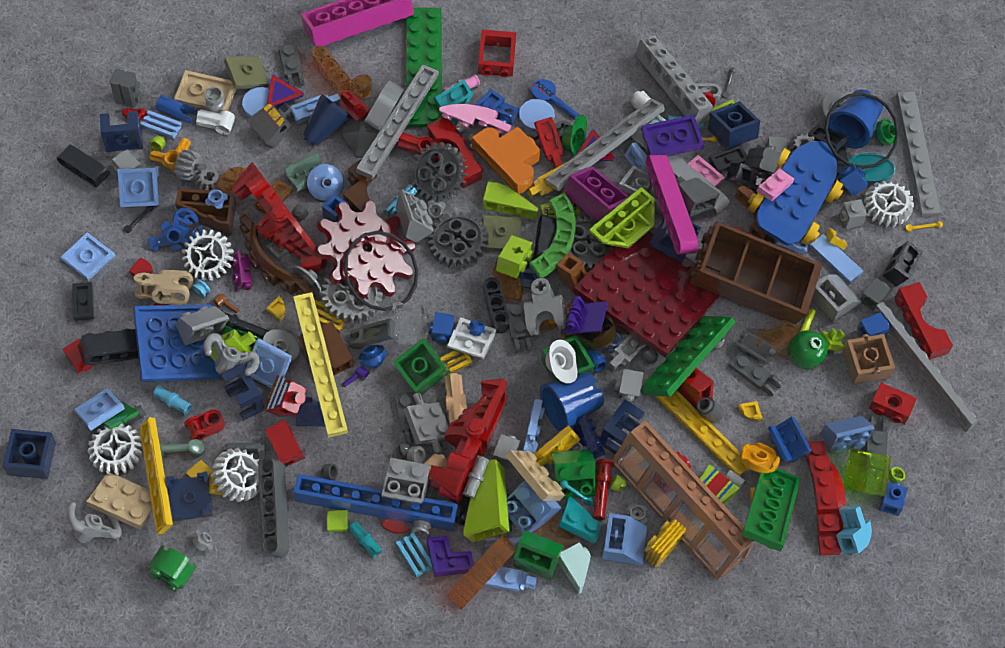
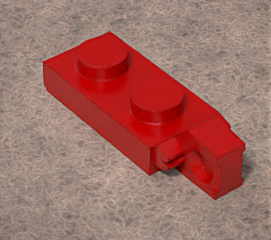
[534,117,564,168]

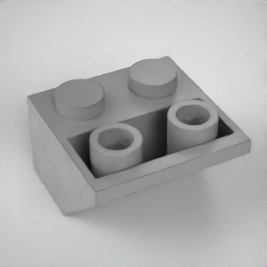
[396,190,434,243]
[812,274,862,322]
[382,458,430,504]

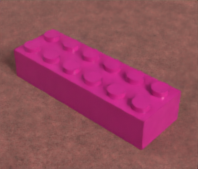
[301,0,414,48]

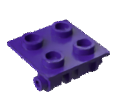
[564,296,608,334]

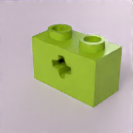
[496,235,534,278]

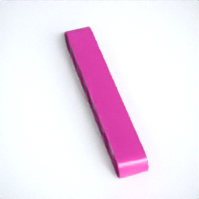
[646,154,699,254]

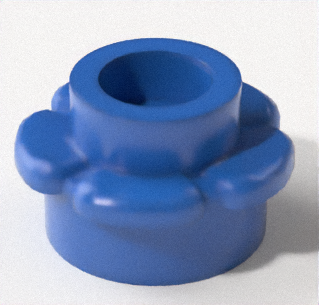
[467,321,486,336]

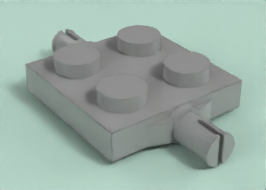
[403,393,449,455]

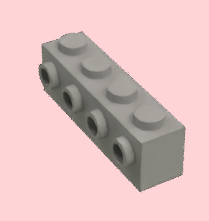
[615,369,644,402]

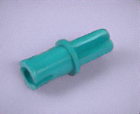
[349,521,383,558]

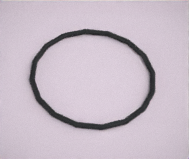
[824,92,899,169]
[343,230,418,311]

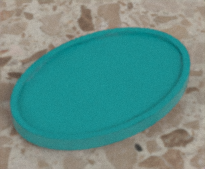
[848,153,895,183]

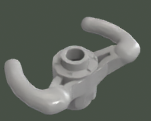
[203,333,260,376]
[67,502,122,543]

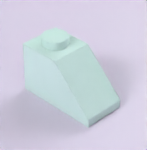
[558,542,591,594]

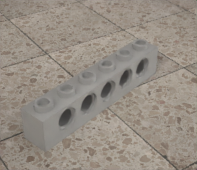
[635,35,713,124]

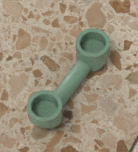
[159,439,205,458]

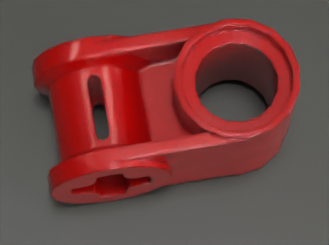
[184,409,225,441]

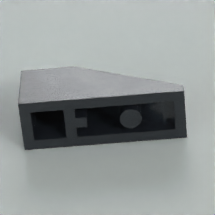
[726,163,771,191]

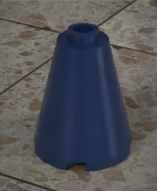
[303,94,351,146]

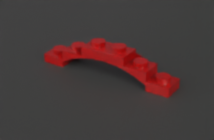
[805,441,846,556]

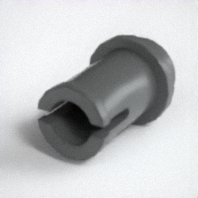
[123,405,147,427]

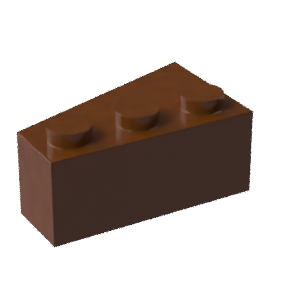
[175,188,237,236]

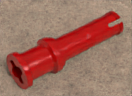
[593,459,614,520]

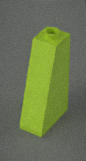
[463,459,509,543]

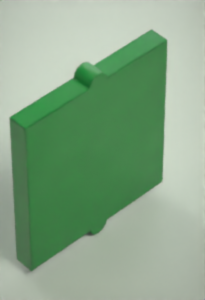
[102,402,139,430]

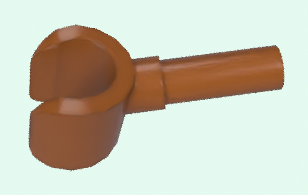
[213,294,239,313]

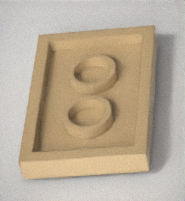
[174,70,236,113]
[506,450,565,501]
[86,473,153,530]

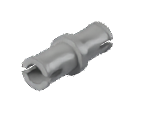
[462,456,489,499]

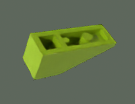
[483,181,538,220]

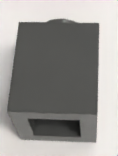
[860,278,891,311]

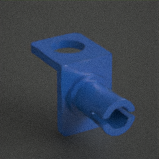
[493,103,520,137]

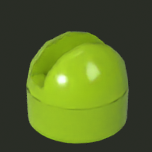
[149,136,165,152]
[887,467,905,483]
[610,474,627,492]

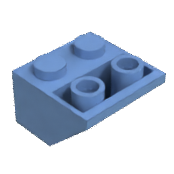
[821,416,874,453]
[507,480,561,534]
[602,513,647,566]

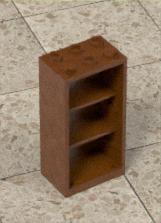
[689,221,823,326]

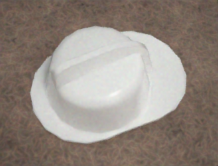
[545,340,577,383]

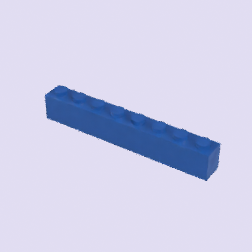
[293,474,458,532]

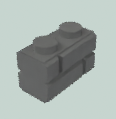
[109,69,142,108]
[745,144,781,173]

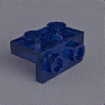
[296,397,325,426]
[573,414,606,460]

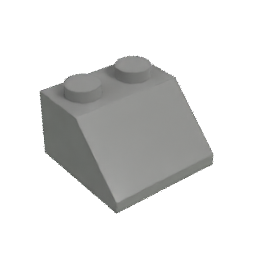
[176,306,229,346]

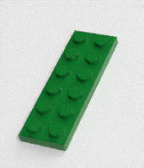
[640,316,736,397]
[741,468,801,552]

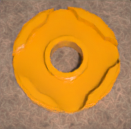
[740,443,780,473]

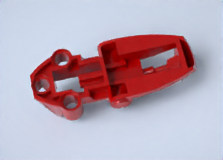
[231,162,328,272]
[429,378,508,505]

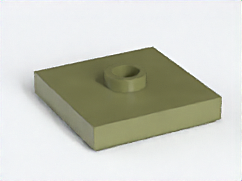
[224,56,270,89]
[483,215,521,252]

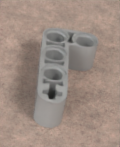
[364,80,404,131]

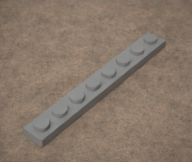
[356,65,439,180]
[896,91,941,217]
[545,98,665,191]
[872,302,978,432]

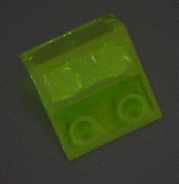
[843,449,892,496]

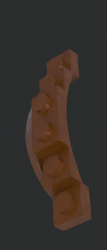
[239,214,315,300]

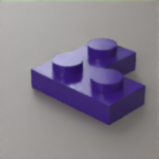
[426,536,475,577]

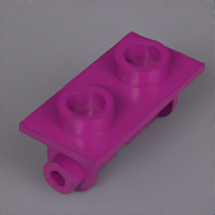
[230,250,253,292]

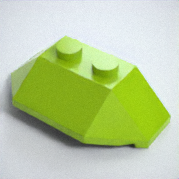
[589,187,655,249]

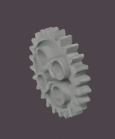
[320,278,383,324]

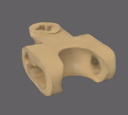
[134,270,194,305]

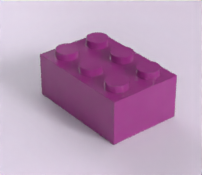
[562,166,630,223]

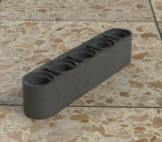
[258,457,289,558]

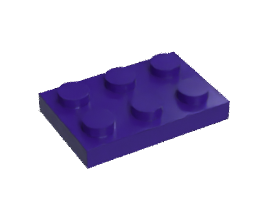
[641,115,704,157]

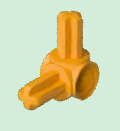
[149,138,191,173]

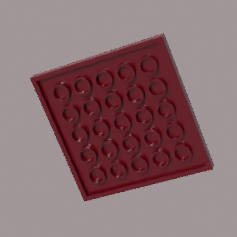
[573,231,721,358]

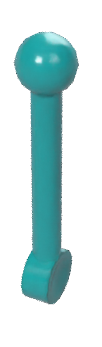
[560,480,593,506]

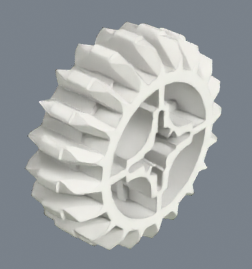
[863,180,914,228]
[182,230,234,281]
[88,423,143,476]
[211,448,260,503]

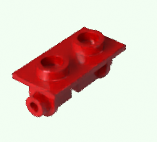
[340,91,371,122]

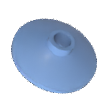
[307,164,343,201]

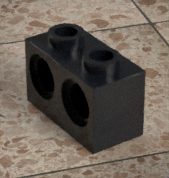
[882,241,923,287]

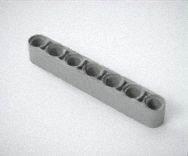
[626,129,729,216]

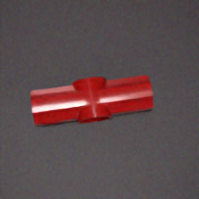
[397,133,440,161]

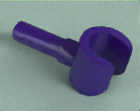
[342,366,369,387]

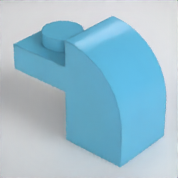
[836,506,872,553]

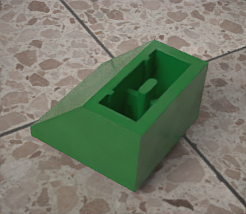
[552,449,596,499]
[513,530,564,581]

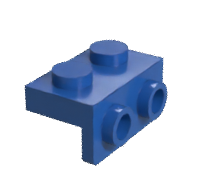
[768,416,812,463]

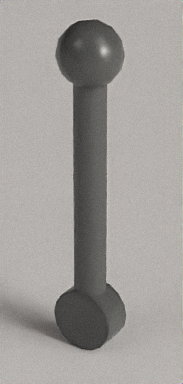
[722,67,736,99]

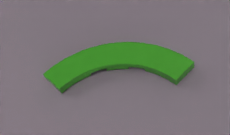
[530,192,576,278]

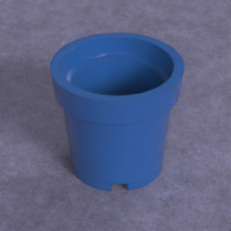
[828,89,883,149]
[540,372,604,431]

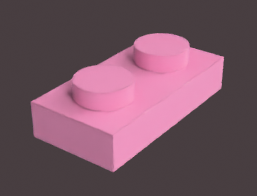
[688,155,725,188]
[757,168,794,202]

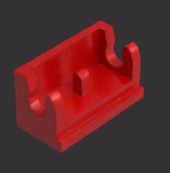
[265,420,305,466]

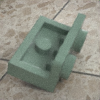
[284,152,322,192]

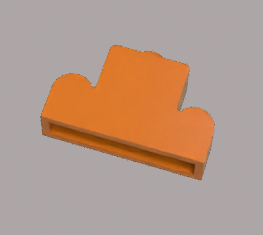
[472,127,540,194]

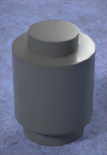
[697,397,724,423]

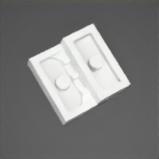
[447,317,496,360]

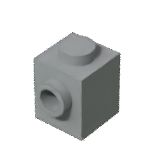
[112,149,141,176]
[839,199,867,229]
[492,434,520,468]

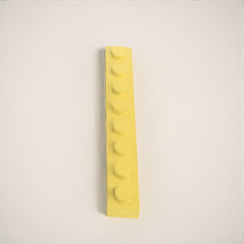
[293,292,348,438]

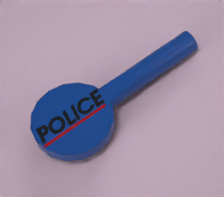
[531,79,579,120]

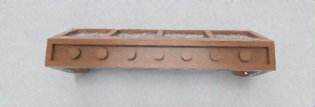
[612,420,755,580]

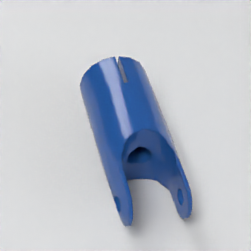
[156,95,198,123]

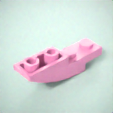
[439,104,512,135]

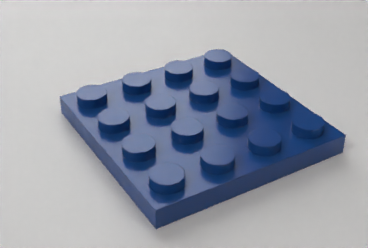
[133,305,221,382]

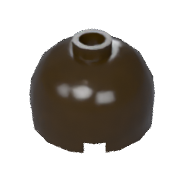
[577,314,616,351]

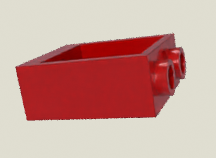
[478,29,517,77]

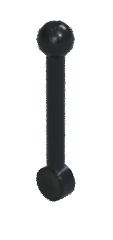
[124,206,154,233]

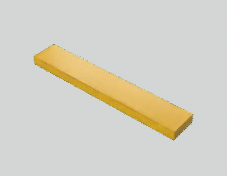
[655,390,749,476]
[139,417,173,534]

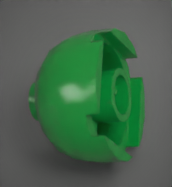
[788,330,827,370]

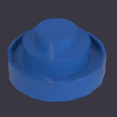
[358,345,387,368]

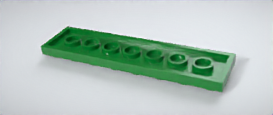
[406,8,442,128]

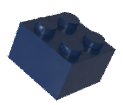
[708,101,760,149]
[3,429,56,479]

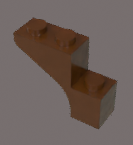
[343,158,377,213]

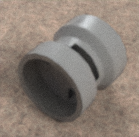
[204,86,224,112]

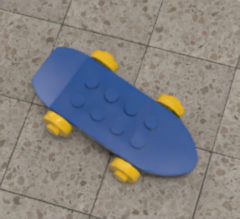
[747,141,843,246]

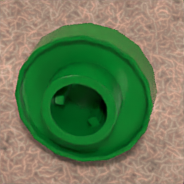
[875,119,896,146]

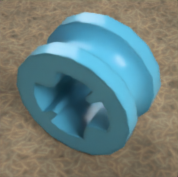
[191,279,211,298]

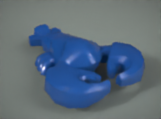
[148,208,204,252]

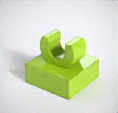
[820,328,844,352]

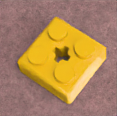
[644,519,686,568]

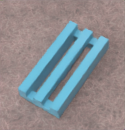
[396,532,432,578]

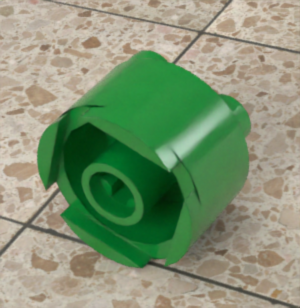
[147,545,196,592]

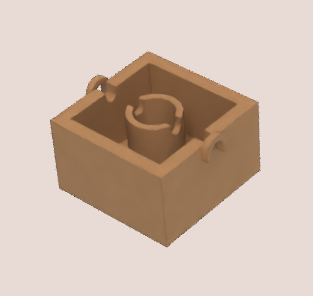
[842,334,895,384]

